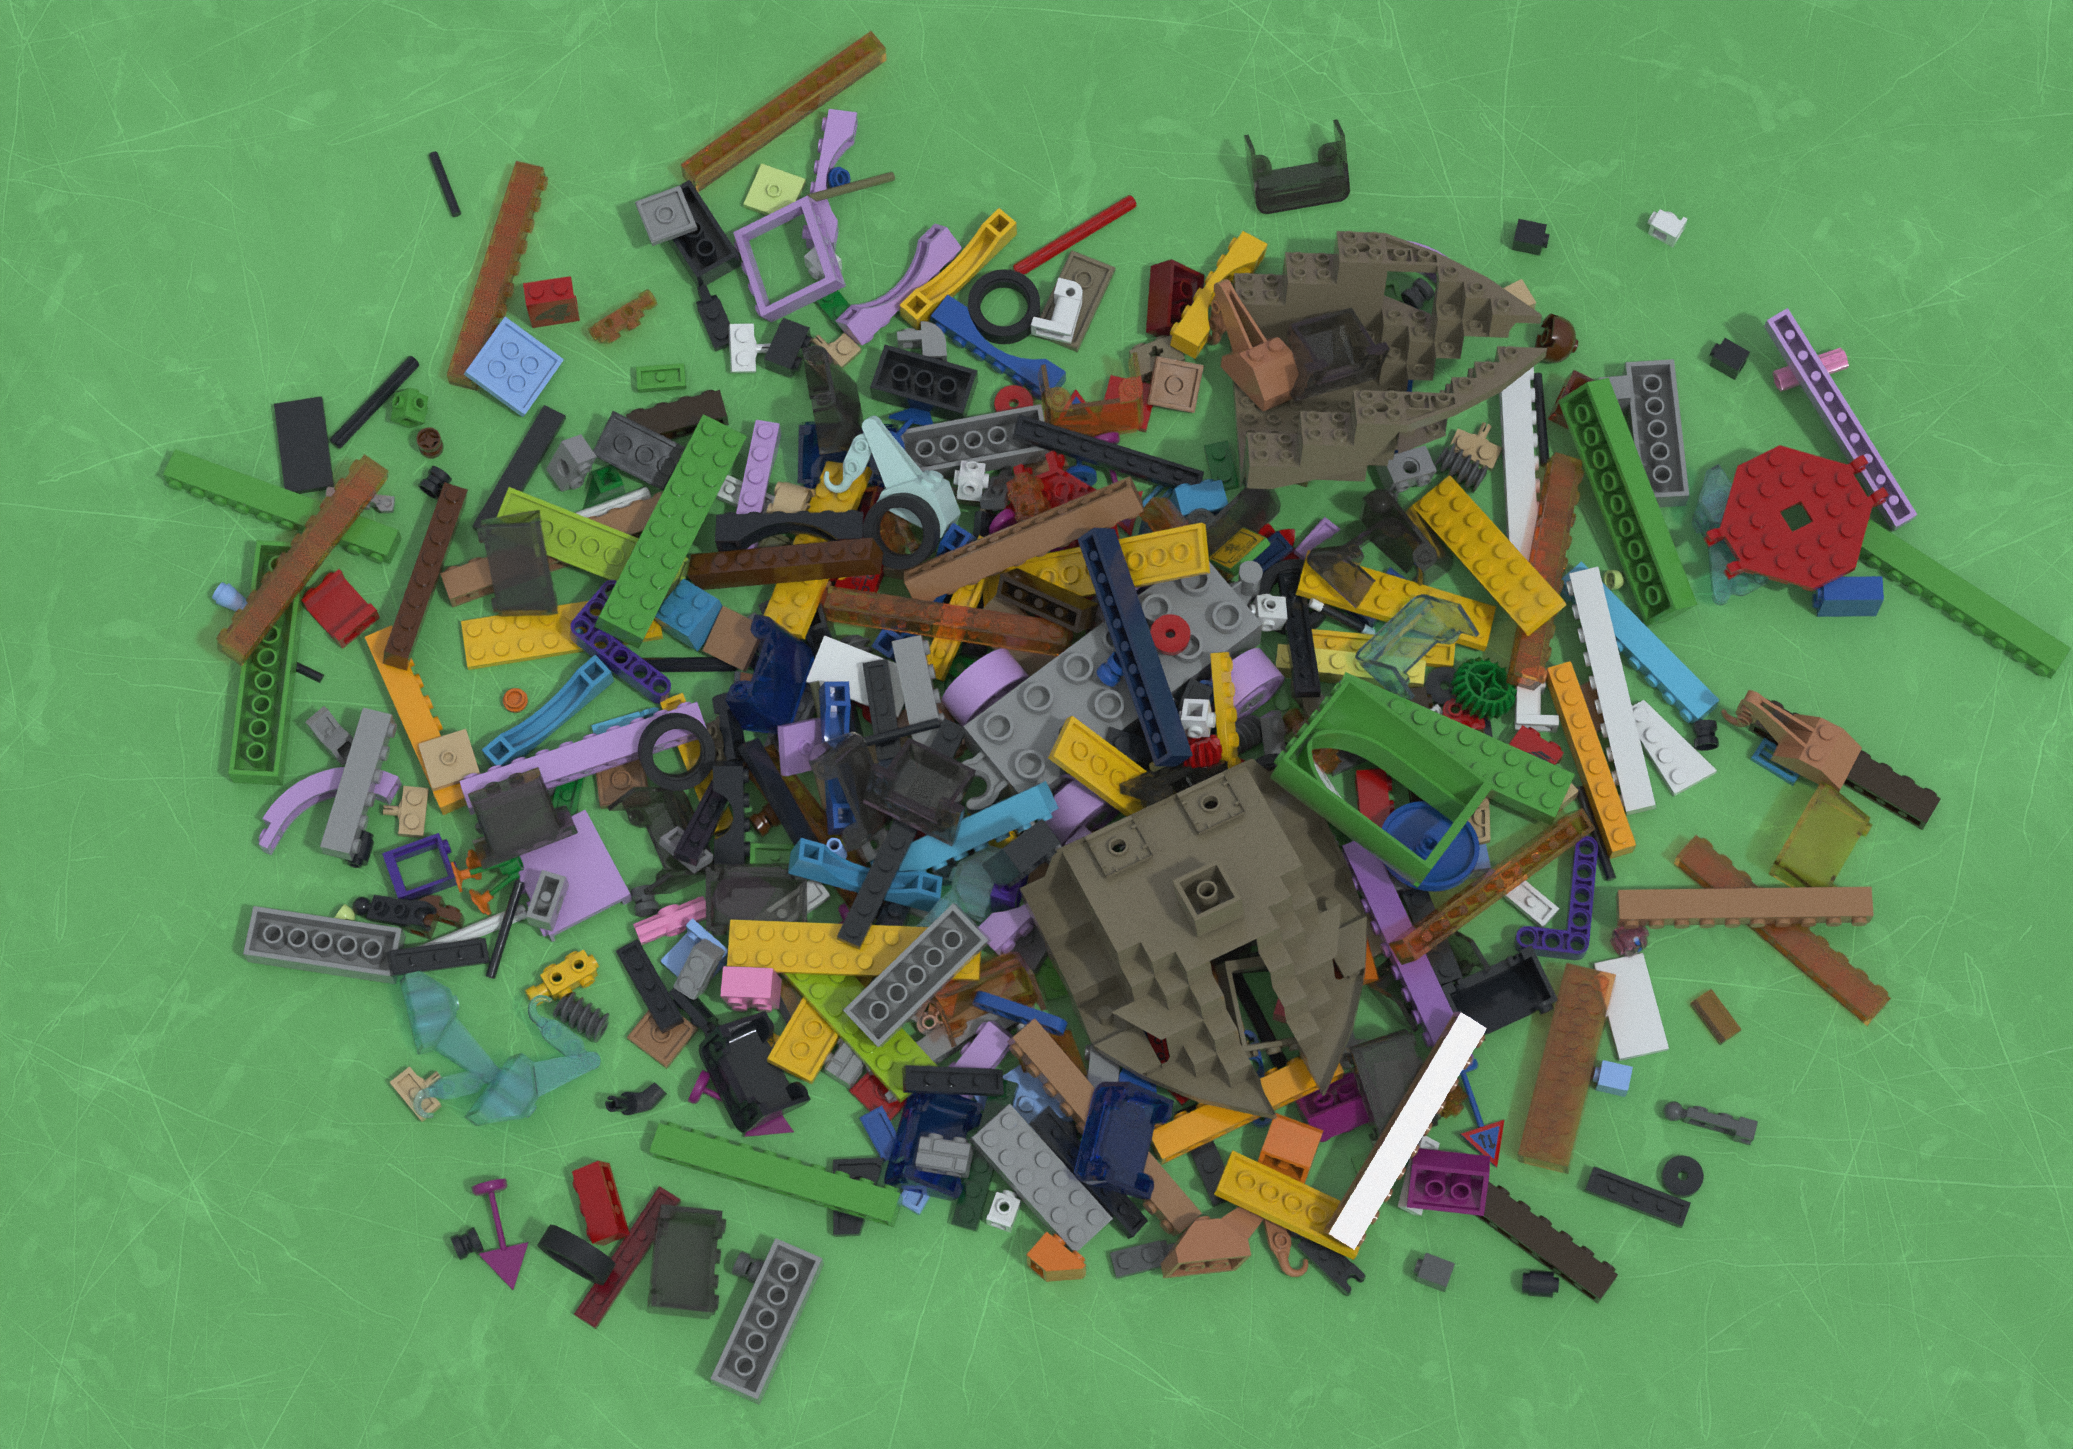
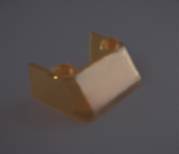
[1038,352,1144,437]
[930,952,1046,1047]

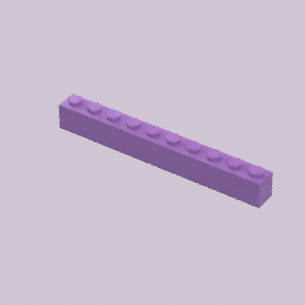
[1342,841,1474,1066]

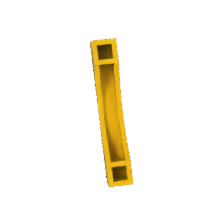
[900,208,1017,330]
[1170,231,1268,359]

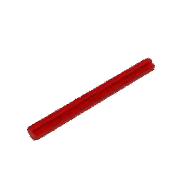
[1013,195,1137,275]

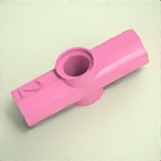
[1773,347,1849,392]
[633,896,712,945]

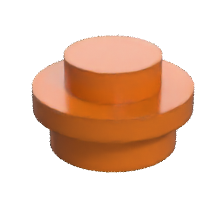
[503,688,528,713]

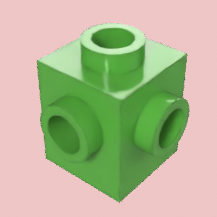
[391,388,428,428]

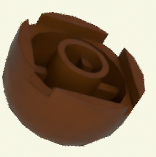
[1535,313,1579,363]

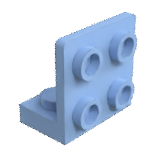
[661,918,728,980]

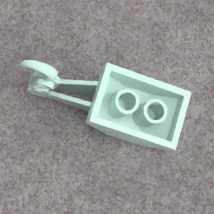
[823,416,961,538]

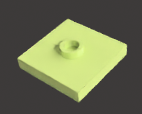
[743,163,806,223]

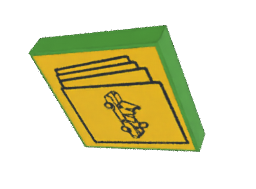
[1209,527,1270,576]

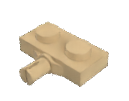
[810,333,861,384]
[1450,422,1502,471]
[383,786,429,838]
[390,1066,443,1122]

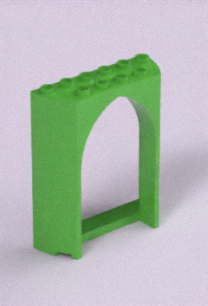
[1270,677,1494,888]

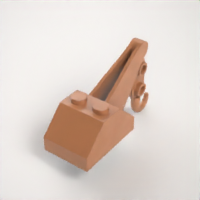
[1207,279,1304,411]
[1721,690,1862,794]
[1161,1207,1308,1279]

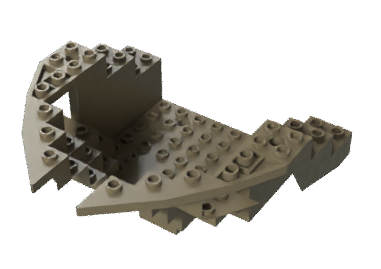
[1230,231,1547,489]
[1020,758,1367,1119]

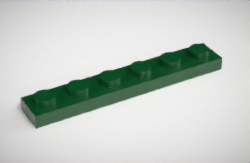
[951,1079,1019,1232]

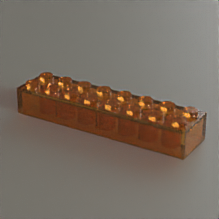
[1518,963,1616,1174]

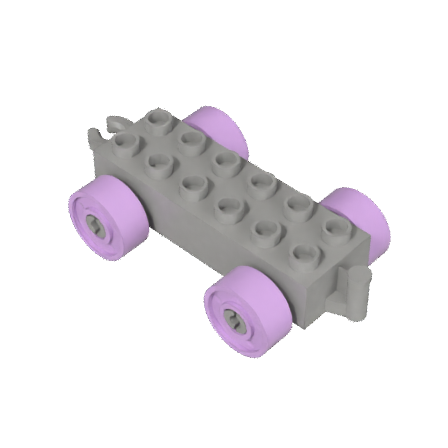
[941,561,1285,847]

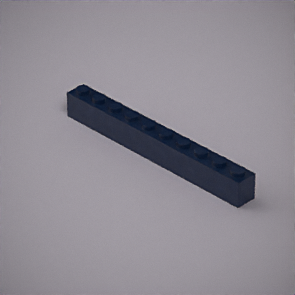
[1078,528,1193,767]

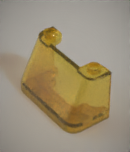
[1769,781,1873,888]

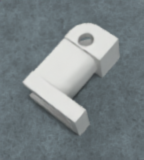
[1031,278,1083,344]
[1514,668,1559,733]

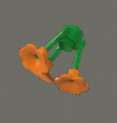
[450,849,524,915]

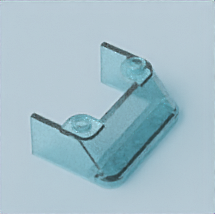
[1355,594,1479,700]

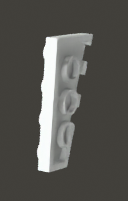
[1632,700,1717,797]

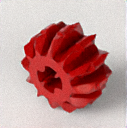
[1183,735,1223,768]

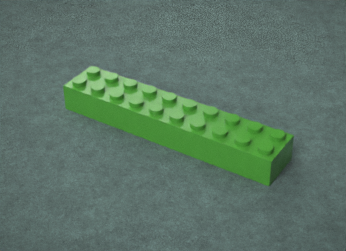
[1558,378,1697,627]
[594,414,747,649]
[228,540,310,786]
[1340,672,1575,826]

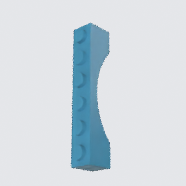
[482,655,614,767]
[788,838,943,912]

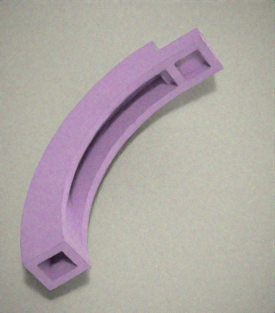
[258,767,402,855]

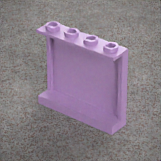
[505,810,632,942]

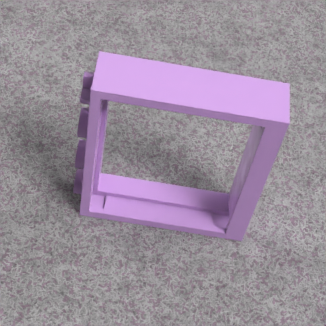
[733,196,846,323]

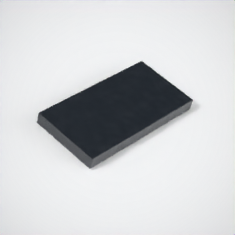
[274,396,334,494]
[593,411,686,491]

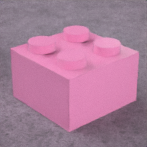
[720,966,782,1013]

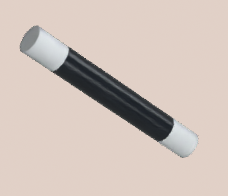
[1308,598,1376,635]

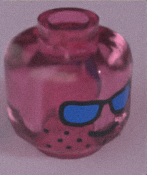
[1610,925,1649,957]

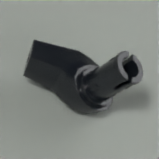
[605,1082,667,1115]

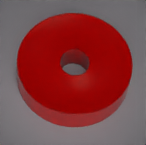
[994,385,1033,412]
[1150,614,1190,656]

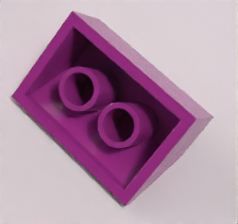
[1294,1067,1385,1142]
[1407,1148,1490,1216]

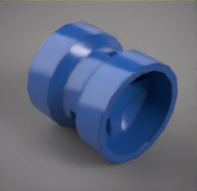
[1097,652,1124,687]

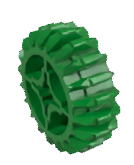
[1450,656,1517,721]

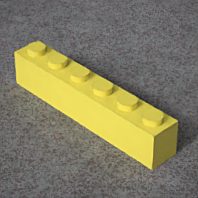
[1276,644,1426,690]

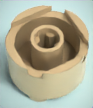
[766,482,816,535]

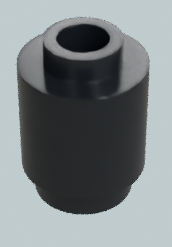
[345,830,374,868]
[1522,1270,1559,1298]

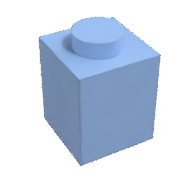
[1592,1060,1633,1097]

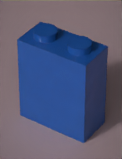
[1812,576,1884,617]

